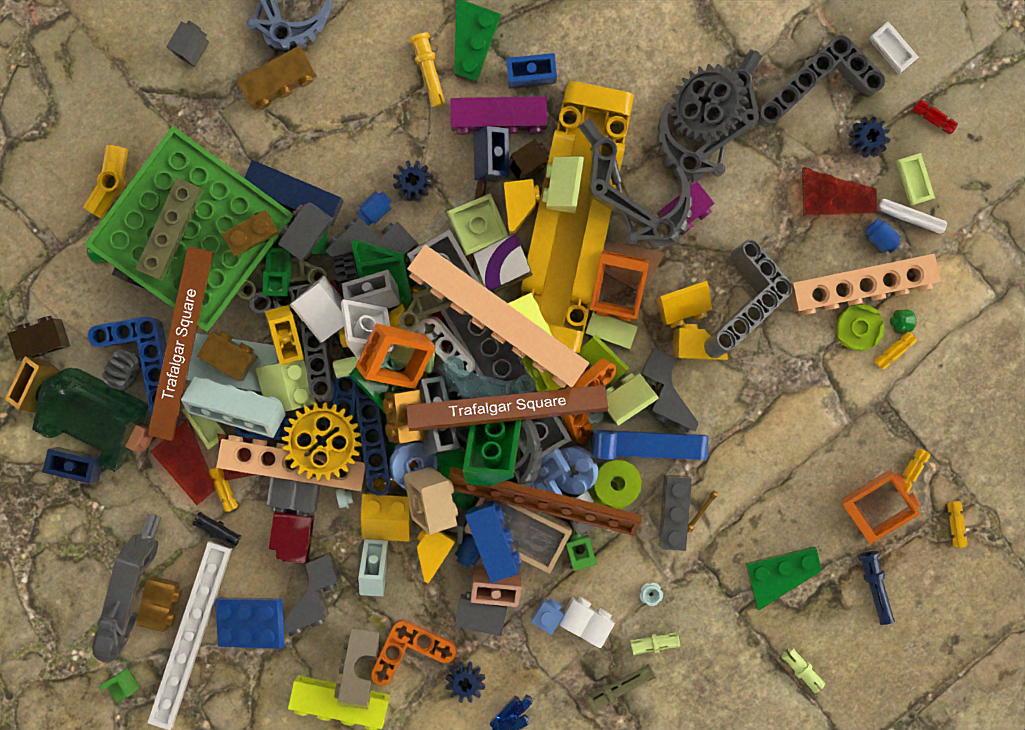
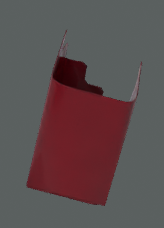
[269,511,314,564]

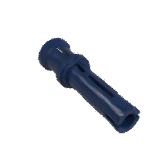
[858,551,895,625]

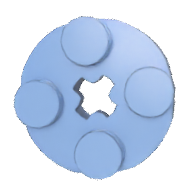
[389,441,438,489]
[554,446,598,495]

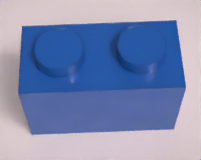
[506,53,557,88]

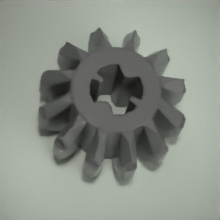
[102,349,142,391]

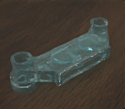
[443,356,535,399]

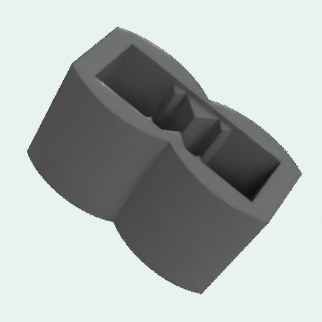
[166,20,209,67]
[266,477,321,516]

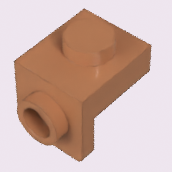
[124,420,152,451]

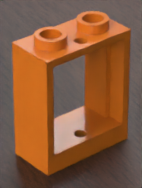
[590,250,650,321]
[356,323,436,389]
[841,469,921,544]

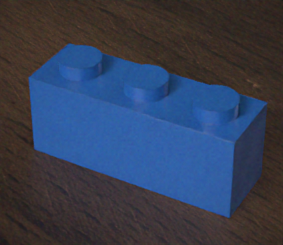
[465,500,522,583]

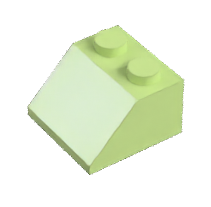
[542,156,584,213]
[255,359,315,411]
[606,372,659,426]

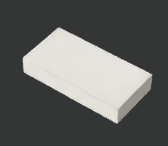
[868,21,919,75]

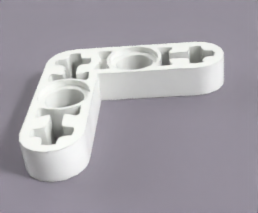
[396,316,475,377]

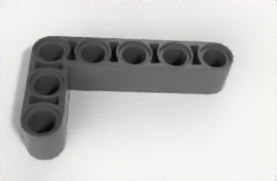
[757,35,885,127]
[704,240,792,358]
[249,284,335,403]

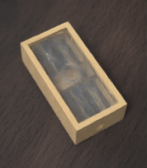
[464,497,572,574]

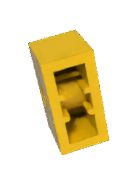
[265,305,304,365]

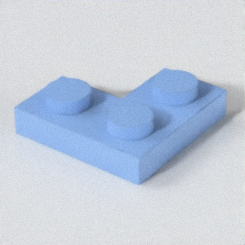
[530,448,571,514]

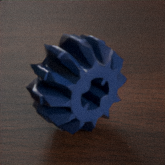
[848,117,891,158]
[393,160,433,201]
[446,661,485,703]

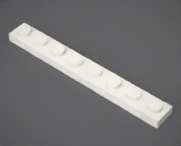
[147,540,232,730]

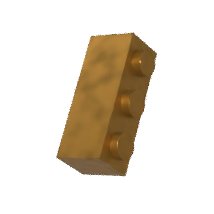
[236,45,317,110]

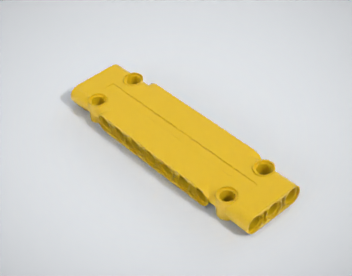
[521,81,634,353]

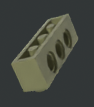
[136,177,204,280]

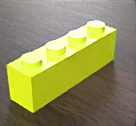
[508,293,562,392]
[288,675,390,730]

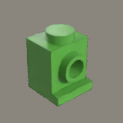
[566,533,597,571]

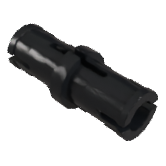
[192,512,242,549]

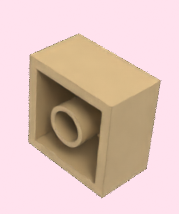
[403,466,458,535]

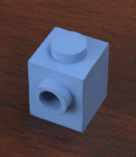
[531,597,564,635]

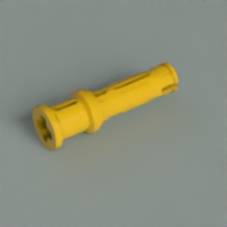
[409,32,446,108]

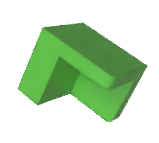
[99,668,140,702]

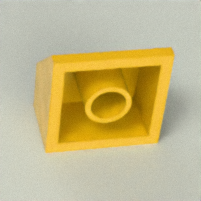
[504,179,540,236]
[655,281,712,328]
[672,324,728,360]
[361,491,411,542]
[416,528,457,584]

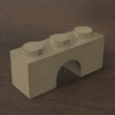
[334,629,380,710]

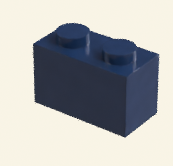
[473,126,510,182]
[42,447,104,484]

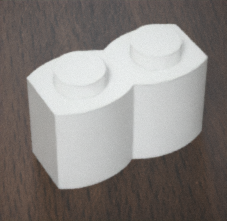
[559,596,615,648]

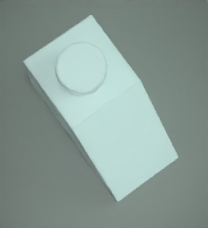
[358,539,388,596]

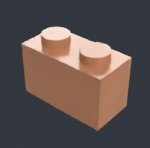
[471,567,522,607]

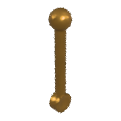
[688,490,718,532]

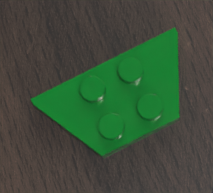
[351,239,414,312]

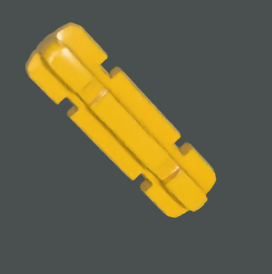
[874,332,917,370]
[902,449,930,493]
[209,467,238,512]
[947,501,968,548]

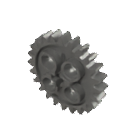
[671,64,748,143]

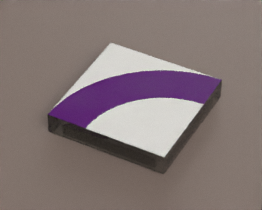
[473,233,533,293]

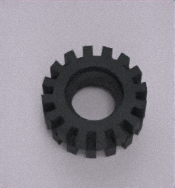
[333,252,359,298]

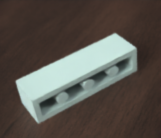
[181,377,286,438]

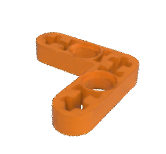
[563,359,616,445]
[371,619,456,686]

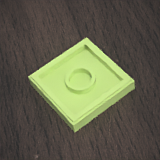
[446,193,509,256]

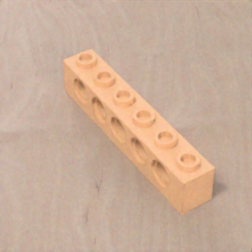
[790,254,941,315]
[216,435,366,491]

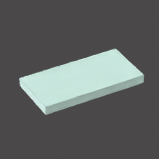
[186,333,279,392]

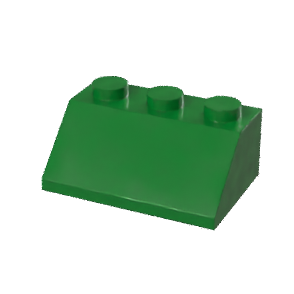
[463,420,522,486]

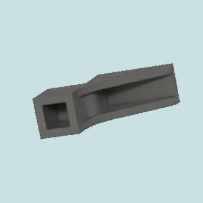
[325,218,419,258]
[640,348,698,433]
[283,552,341,636]

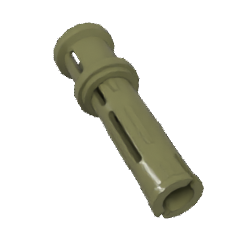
[584,664,656,714]

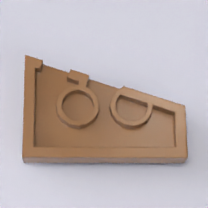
[603,240,665,292]

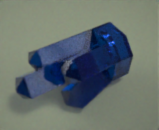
[490,694,533,730]

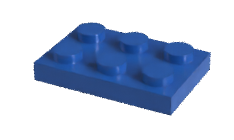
[215,597,285,649]

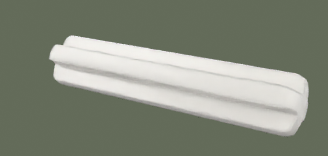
[877,199,947,234]

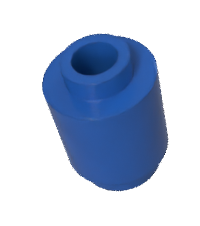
[356,191,392,226]
[864,218,901,254]
[454,533,480,568]

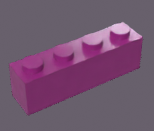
[450,96,547,135]

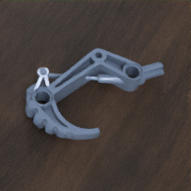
[247,0,333,53]

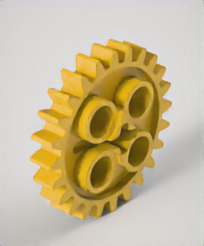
[282,402,362,482]

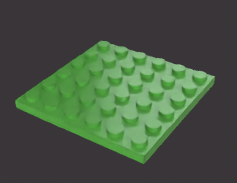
[84,126,293,332]

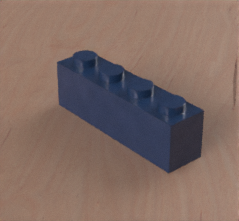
[244,160,344,226]

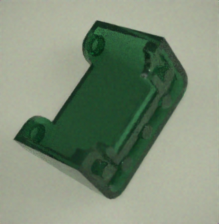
[32,367,148,472]

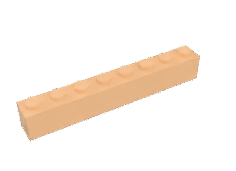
[407,244,589,388]

